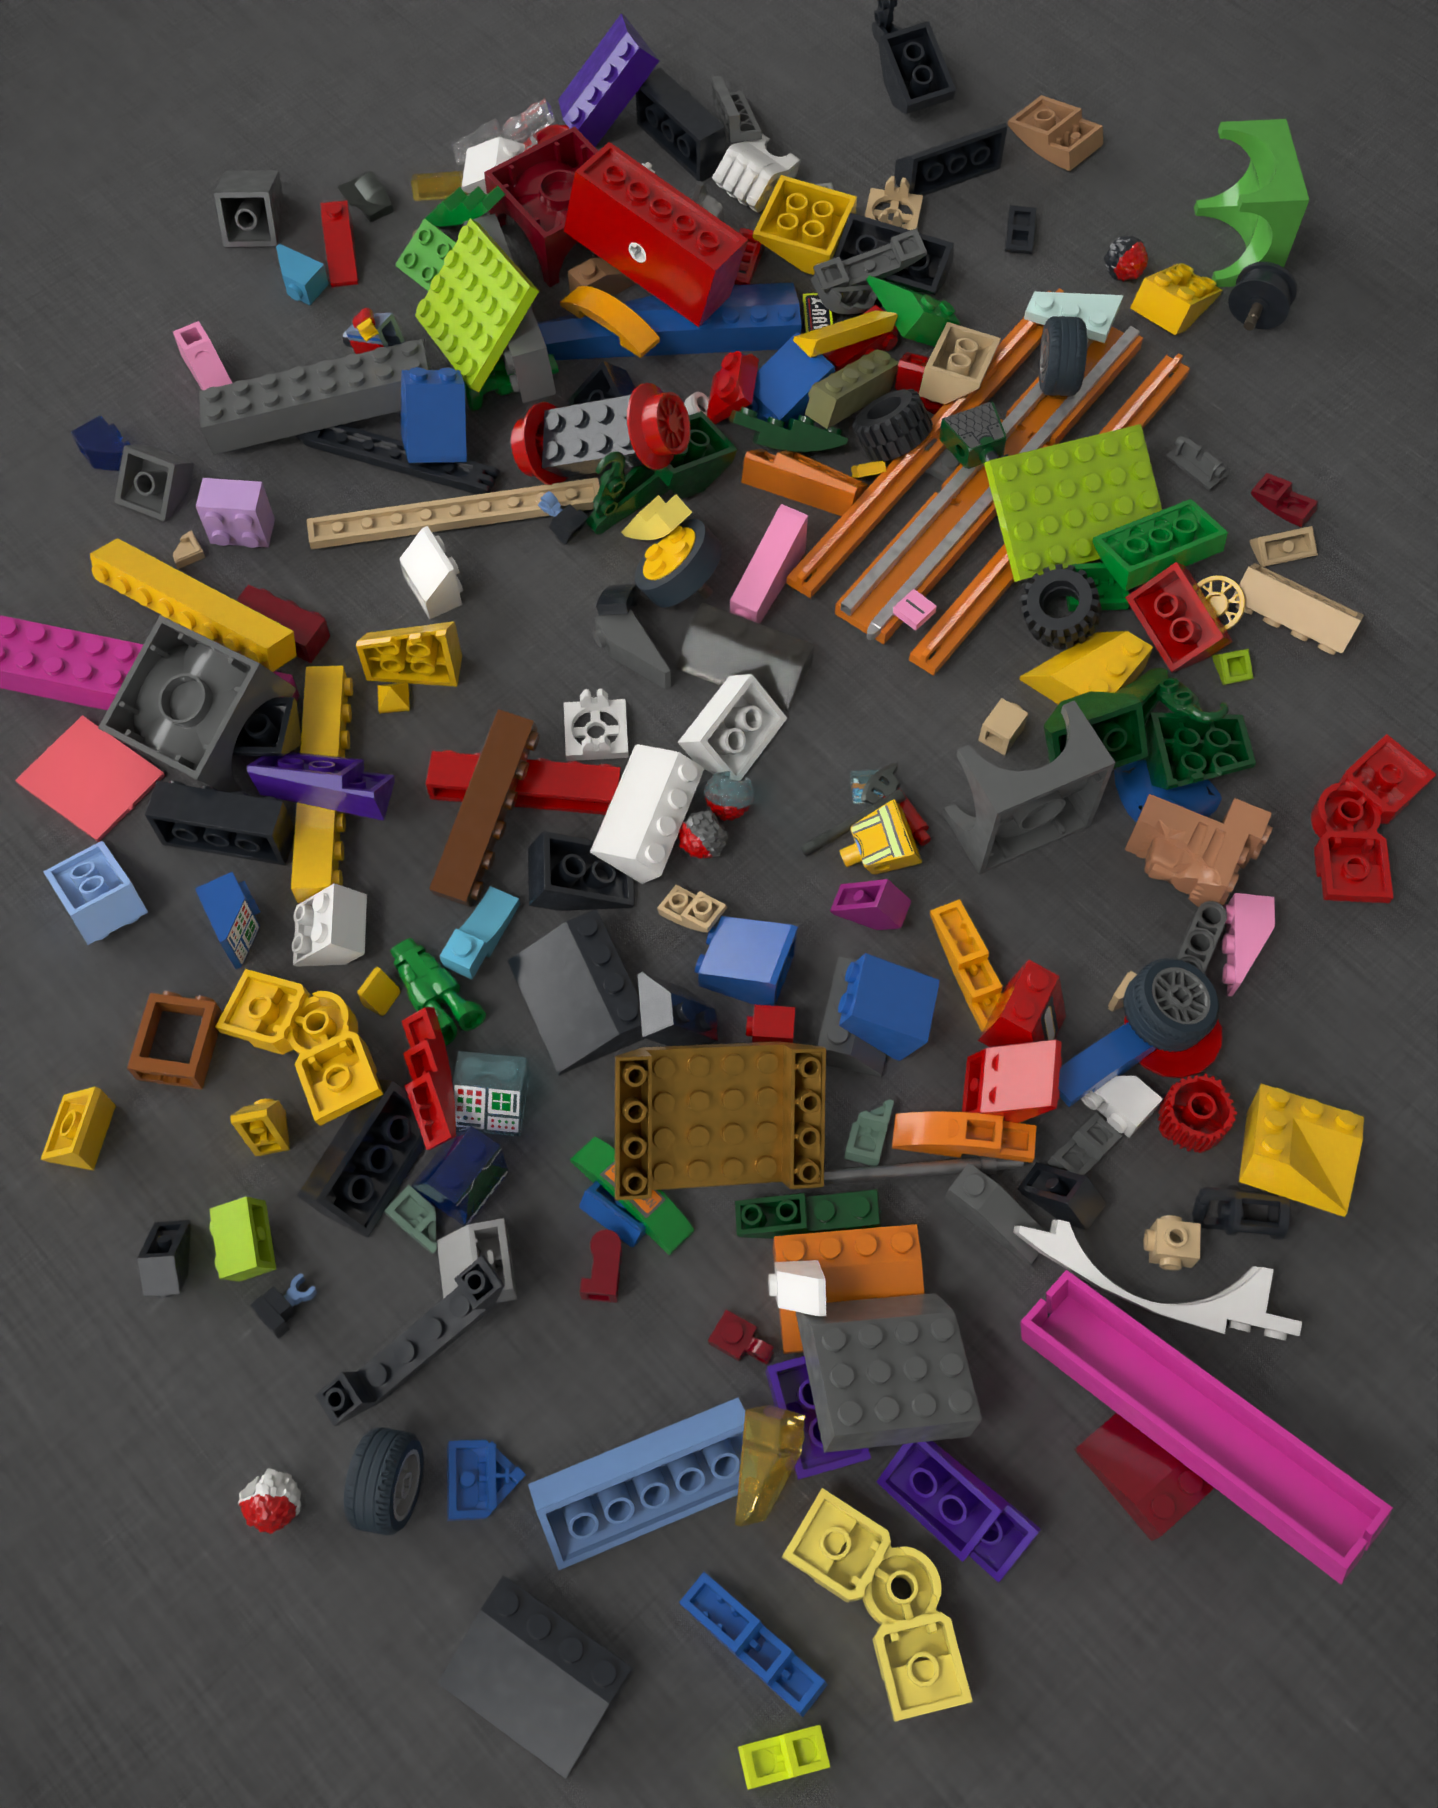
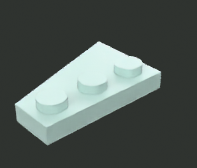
[1024,291,1123,343]

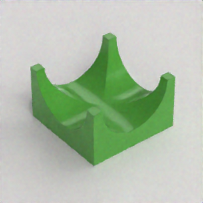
[1194,119,1309,287]

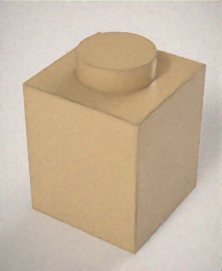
[978,698,1028,755]

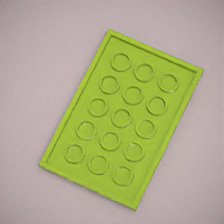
[415,218,539,392]
[984,424,1162,582]

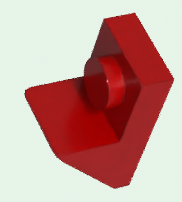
[895,352,930,394]

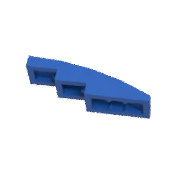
[1058,1022,1157,1107]
[679,1572,828,1717]

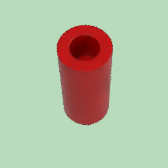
[882,788,931,846]

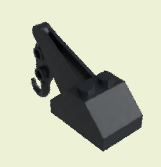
[872,0,956,114]

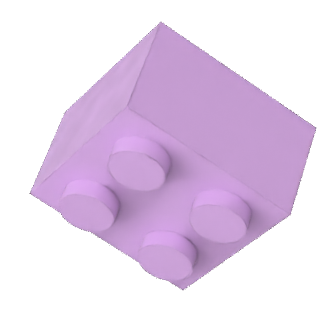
[196,478,275,548]

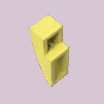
[621,494,692,540]

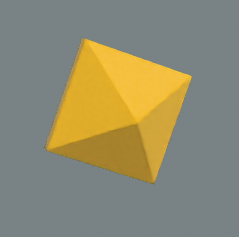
[377,682,410,714]

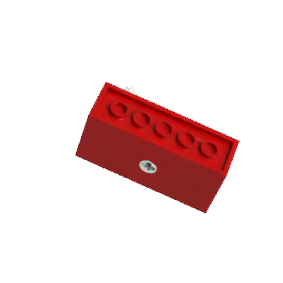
[564,142,748,327]

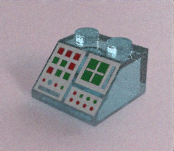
[453,1051,530,1136]

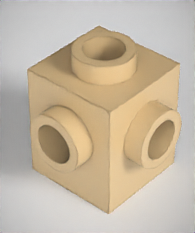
[1144,1215,1201,1270]

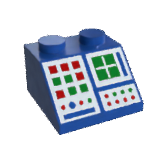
[195,871,261,969]

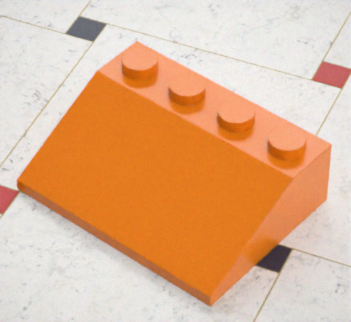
[773,1224,924,1354]

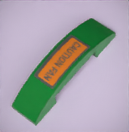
[570,1136,694,1256]

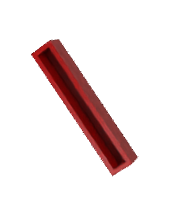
[426,750,621,815]

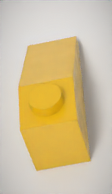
[230,1099,290,1157]

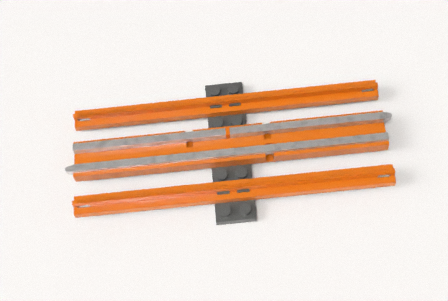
[786,288,1190,676]

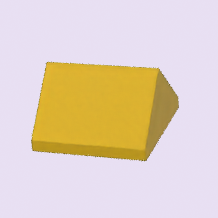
[40,1087,116,1170]

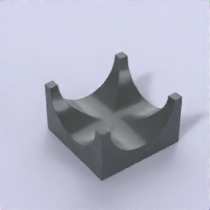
[98,615,297,793]
[942,700,1115,875]

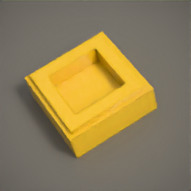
[851,461,886,478]

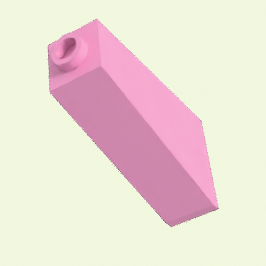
[730,504,808,629]

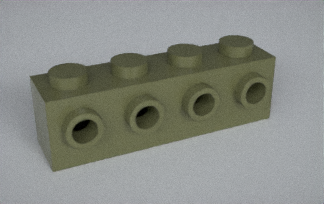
[805,349,899,429]

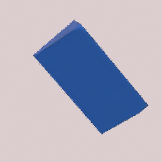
[579,1181,646,1248]

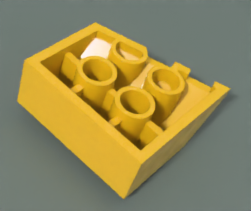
[356,621,462,687]
[1019,631,1153,705]

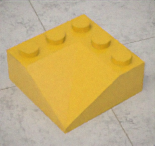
[753,175,857,275]
[1239,1083,1364,1217]

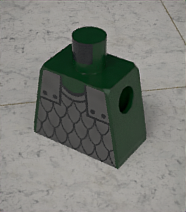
[939,402,1006,469]

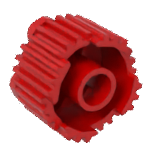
[1158,1073,1237,1153]

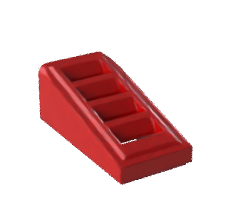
[734,228,765,285]

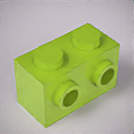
[209,1196,277,1282]

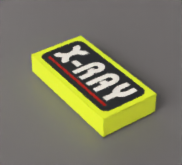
[802,293,833,333]

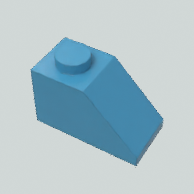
[276,244,329,305]

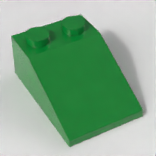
[866,275,960,347]

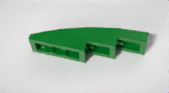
[422,185,505,227]

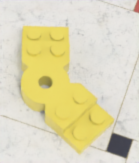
[782,1488,973,1722]

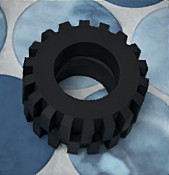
[852,389,933,462]
[1021,564,1102,649]

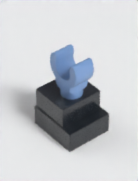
[538,491,589,545]
[250,1273,317,1340]

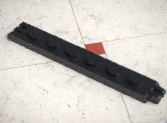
[295,424,500,494]

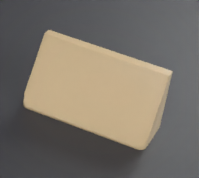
[1250,526,1318,567]

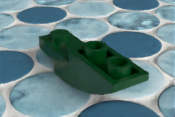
[729,407,848,452]
[735,1189,882,1239]

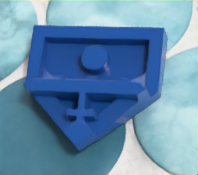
[447,1440,526,1521]

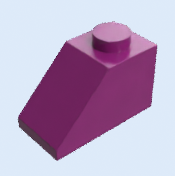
[830,879,911,930]

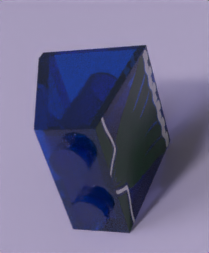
[411,1126,509,1226]

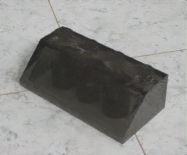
[677,602,814,712]

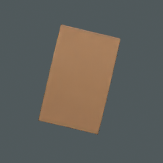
[1008,95,1103,171]

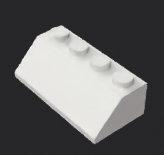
[590,744,704,884]

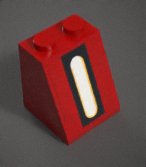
[978,959,1066,1048]

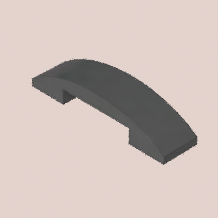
[813,228,927,293]

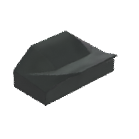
[336,171,394,223]

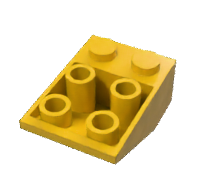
[1130,263,1223,335]

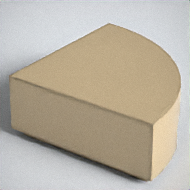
[173,530,206,569]

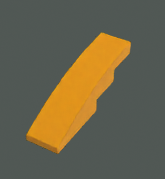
[930,899,1003,1032]

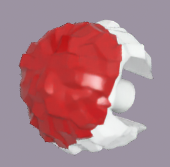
[238,1468,301,1534]

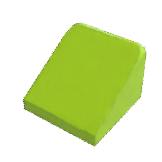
[1212,649,1253,685]

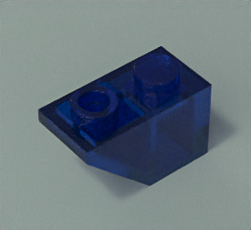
[71,415,131,471]

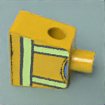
[840,799,922,874]

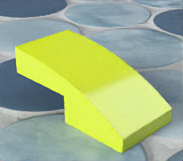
[738,1725,830,1790]

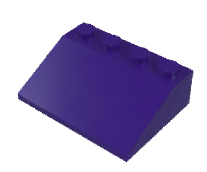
[558,13,660,147]

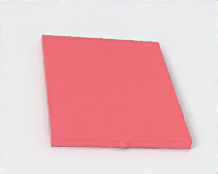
[15,715,165,842]

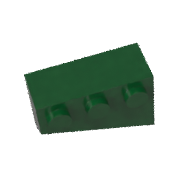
[1145,712,1256,790]

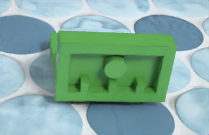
[396,219,456,291]

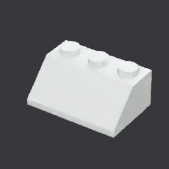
[678,674,787,785]

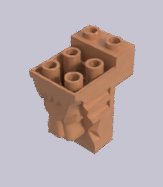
[1125,794,1273,907]

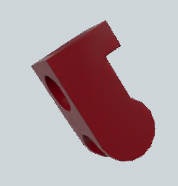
[580,1229,622,1303]

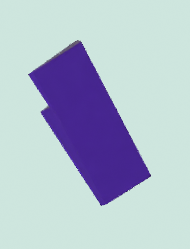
[247,752,395,821]
[876,1441,1041,1583]

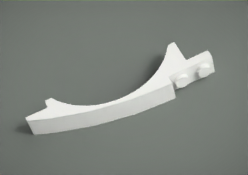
[1013,1220,1302,1341]

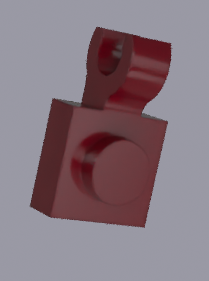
[708,1309,774,1365]

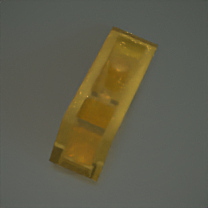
[735,1405,805,1527]

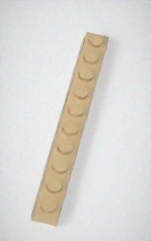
[307,477,600,550]

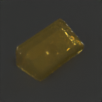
[411,171,466,201]

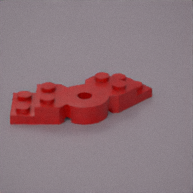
[1311,734,1437,903]

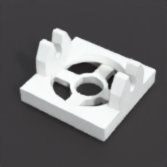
[564,689,629,761]

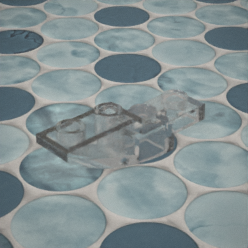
[452,98,555,165]

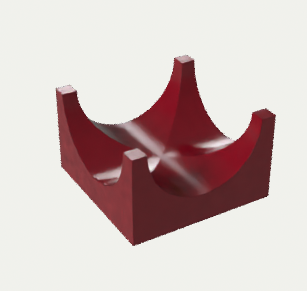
[484,126,598,287]

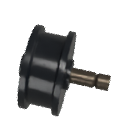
[1228,262,1297,331]

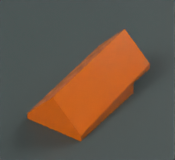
[741,449,868,516]

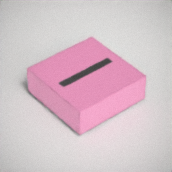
[893,589,937,631]

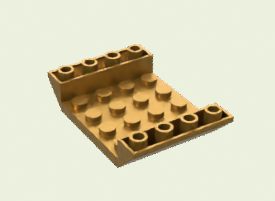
[615,1042,826,1201]

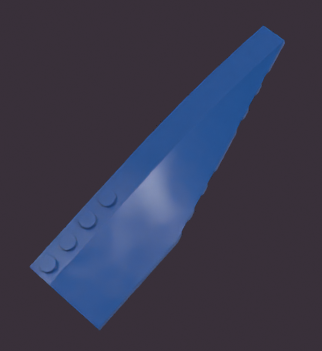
[500,282,802,360]

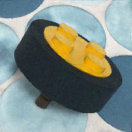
[635,519,722,607]

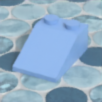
[43,841,148,945]

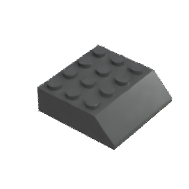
[795,1293,982,1453]

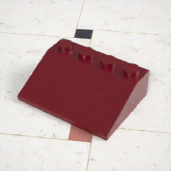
[1074,1413,1214,1541]

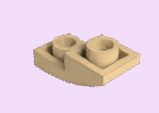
[657,885,727,933]

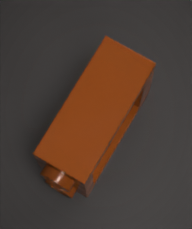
[127,991,222,1089]

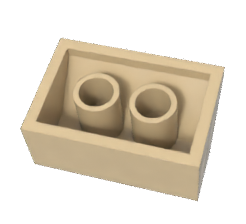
[919,322,1001,404]

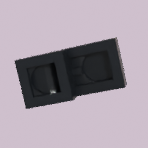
[1005,205,1037,254]
[596,583,641,616]

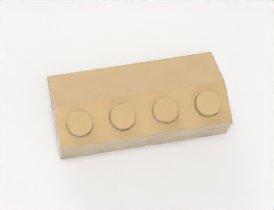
[1233,563,1364,655]

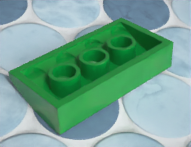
[1092,499,1228,591]

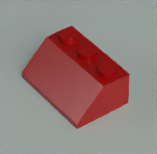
[1125,562,1233,673]

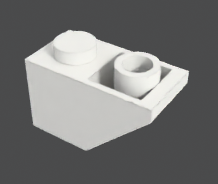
[1081,1076,1163,1138]

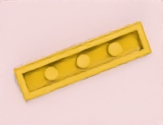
[793,310,898,358]

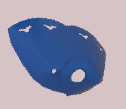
[1114,760,1222,822]

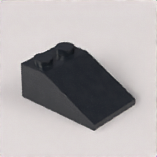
[528,831,634,911]

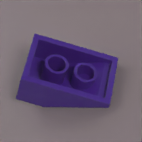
[765,1356,871,1480]

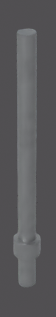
[824,1156,1024,1185]

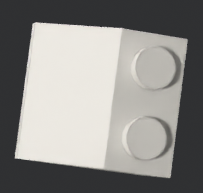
[461,137,525,194]

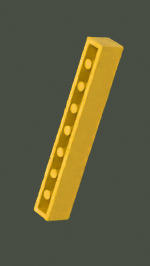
[90,538,296,672]
[291,666,353,903]

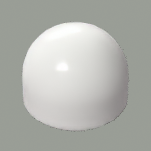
[684,392,709,416]

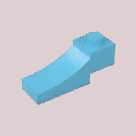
[440,886,520,979]

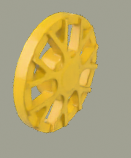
[1197,575,1246,631]

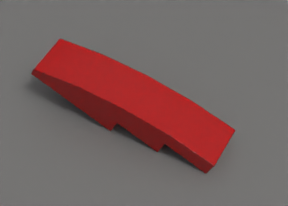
[401,1007,456,1150]

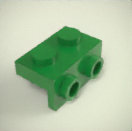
[1066,563,1130,612]

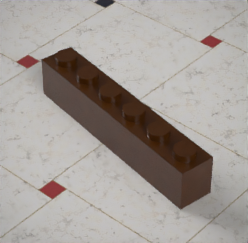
[429,709,540,907]

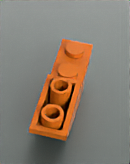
[892,1111,1037,1163]

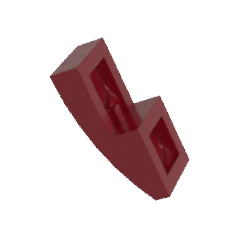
[1251,473,1318,528]

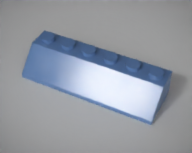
[528,1398,770,1570]

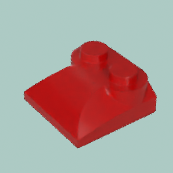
[707,351,759,425]

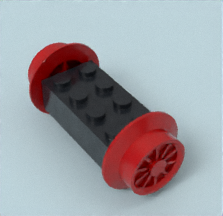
[511,383,690,485]

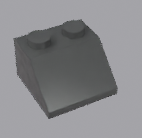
[114,444,194,521]

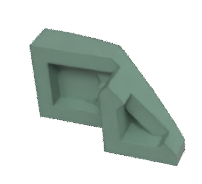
[844,1099,894,1166]
[384,1185,437,1254]

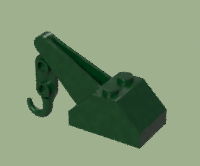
[586,411,738,535]
[1044,668,1229,769]

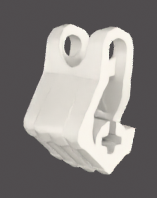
[712,134,801,213]

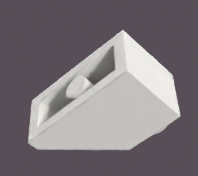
[768,1260,826,1316]

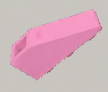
[173,321,232,390]
[1222,893,1275,997]

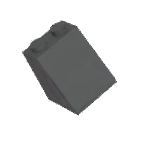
[214,170,283,247]

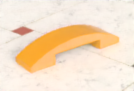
[560,286,660,358]

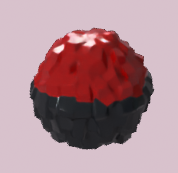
[1104,235,1148,282]

